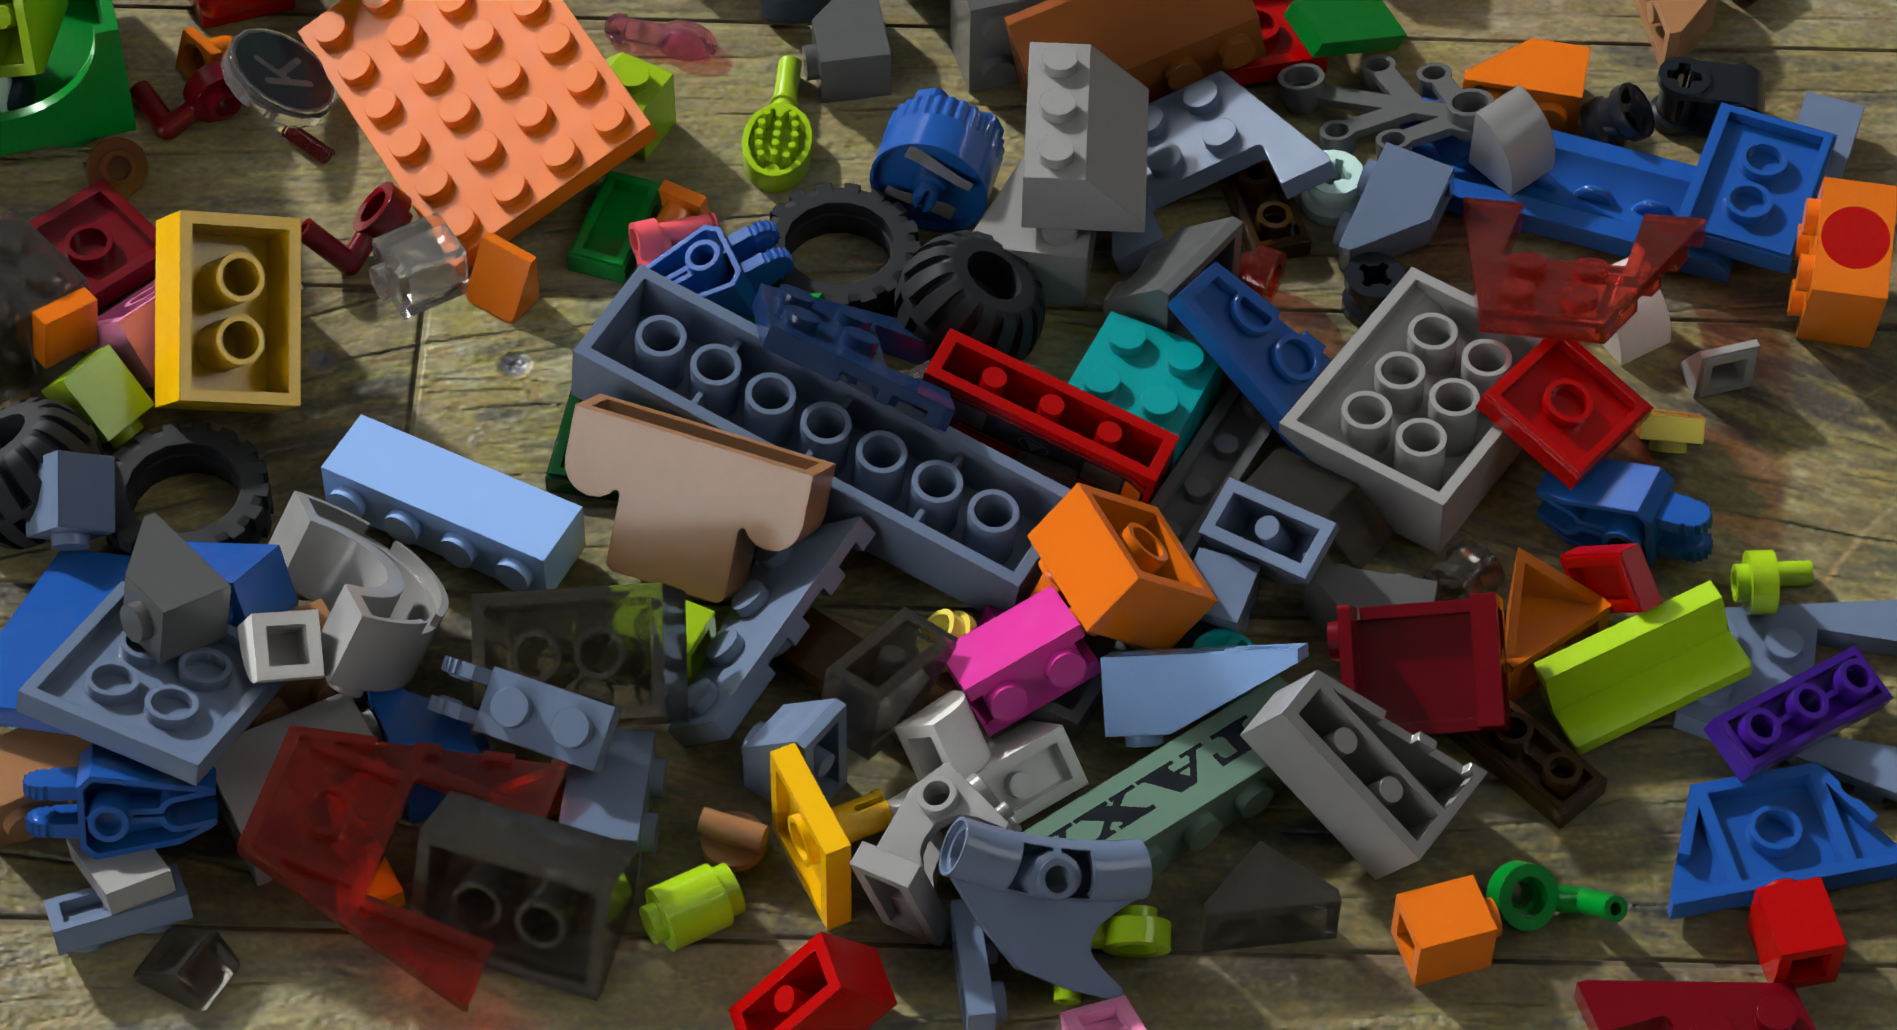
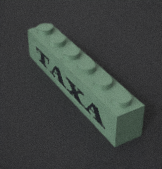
[961,675,1289,962]

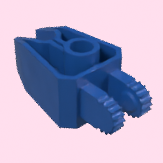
[645,219,795,320]
[1536,458,1713,568]
[22,743,218,860]

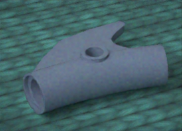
[939,816,1152,999]

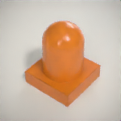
[175,26,237,79]
[656,179,710,247]

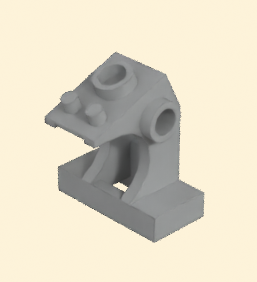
[849,761,1022,947]

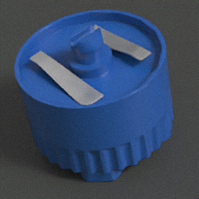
[870,87,1005,233]

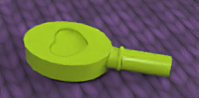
[742,55,813,193]

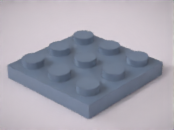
[16,581,287,786]

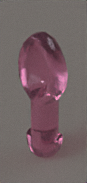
[604,13,718,61]

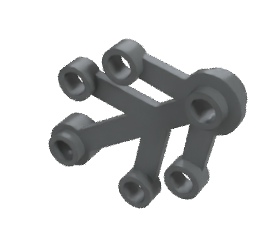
[1278,54,1494,160]

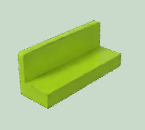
[1534,580,1753,754]

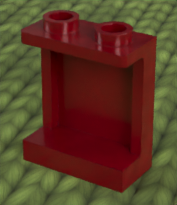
[1327,592,1512,736]

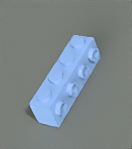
[321,414,586,600]

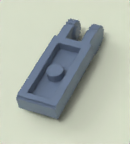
[427,655,622,773]

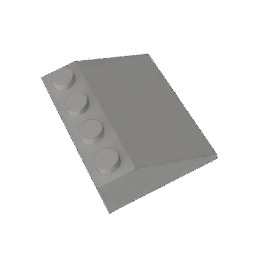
[1279,267,1550,554]

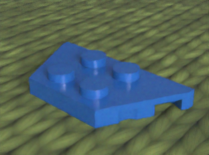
[1667,762,1897,920]

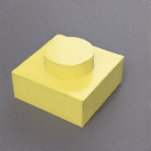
[1635,409,1706,453]

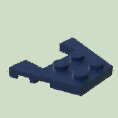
[752,284,956,432]

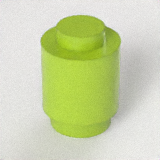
[639,863,746,952]

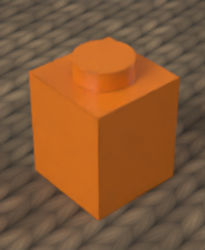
[1391,874,1502,986]

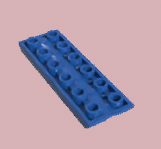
[1399,97,1735,284]

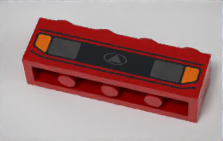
[914,328,1180,504]

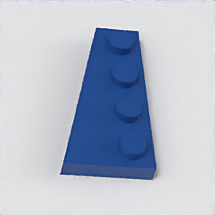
[1167,262,1342,496]

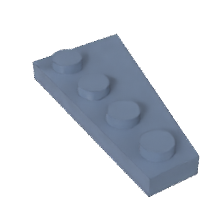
[667,516,876,747]

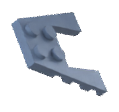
[1673,599,1897,804]

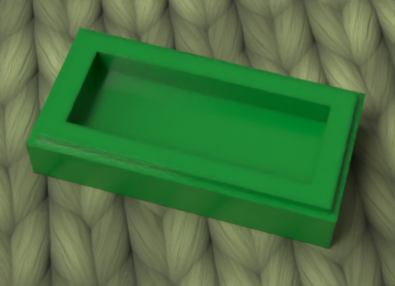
[1283,0,1407,58]
[567,170,662,284]

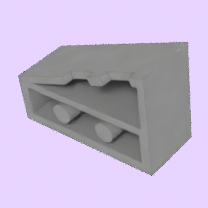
[973,156,1097,307]
[1240,670,1488,880]

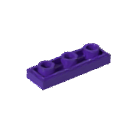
[1703,645,1894,783]

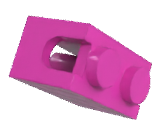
[938,585,1101,737]

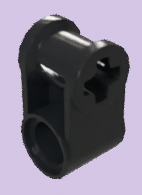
[1650,57,1765,138]

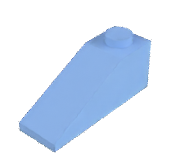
[1100,643,1309,748]

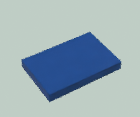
[1670,102,1838,275]

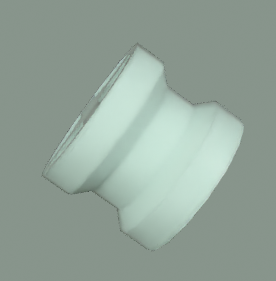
[1301,149,1363,226]

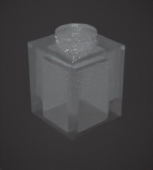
[369,211,469,320]

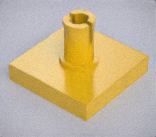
[770,742,893,931]

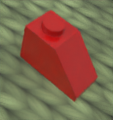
[728,931,898,1030]

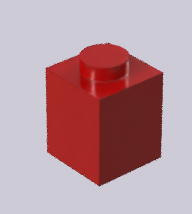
[1746,877,1847,988]

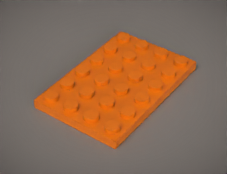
[297,0,659,275]

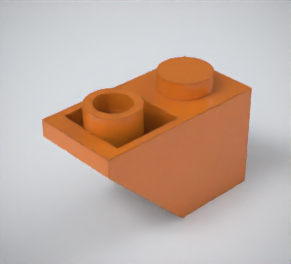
[1462,38,1591,136]

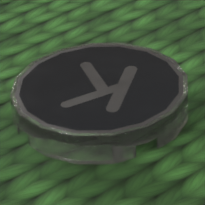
[220,28,337,129]

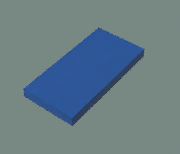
[0,550,131,735]

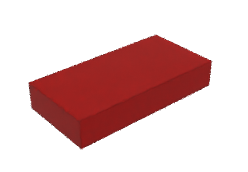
[1560,543,1663,614]

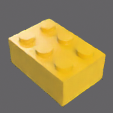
[155,210,301,414]

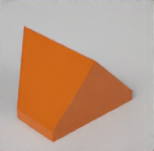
[1504,547,1612,702]

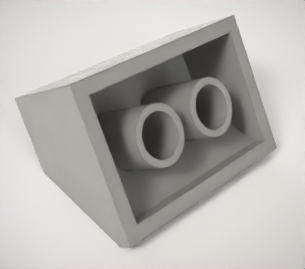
[1021,42,1149,233]

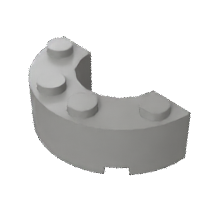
[268,490,449,698]

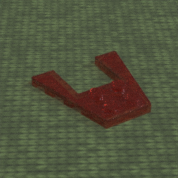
[1462,197,1706,344]
[237,725,569,1012]

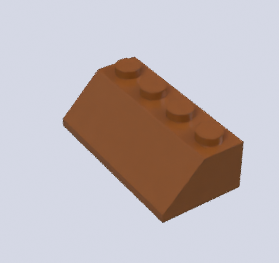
[1004,0,1266,103]

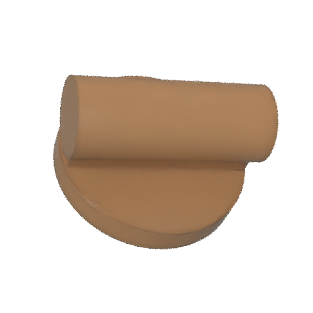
[697,807,770,872]

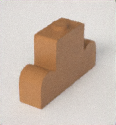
[565,393,836,603]

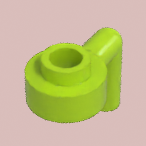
[1731,549,1814,615]
[1053,905,1171,1005]

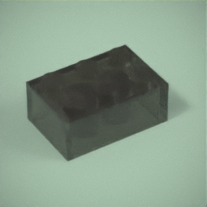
[471,582,689,727]

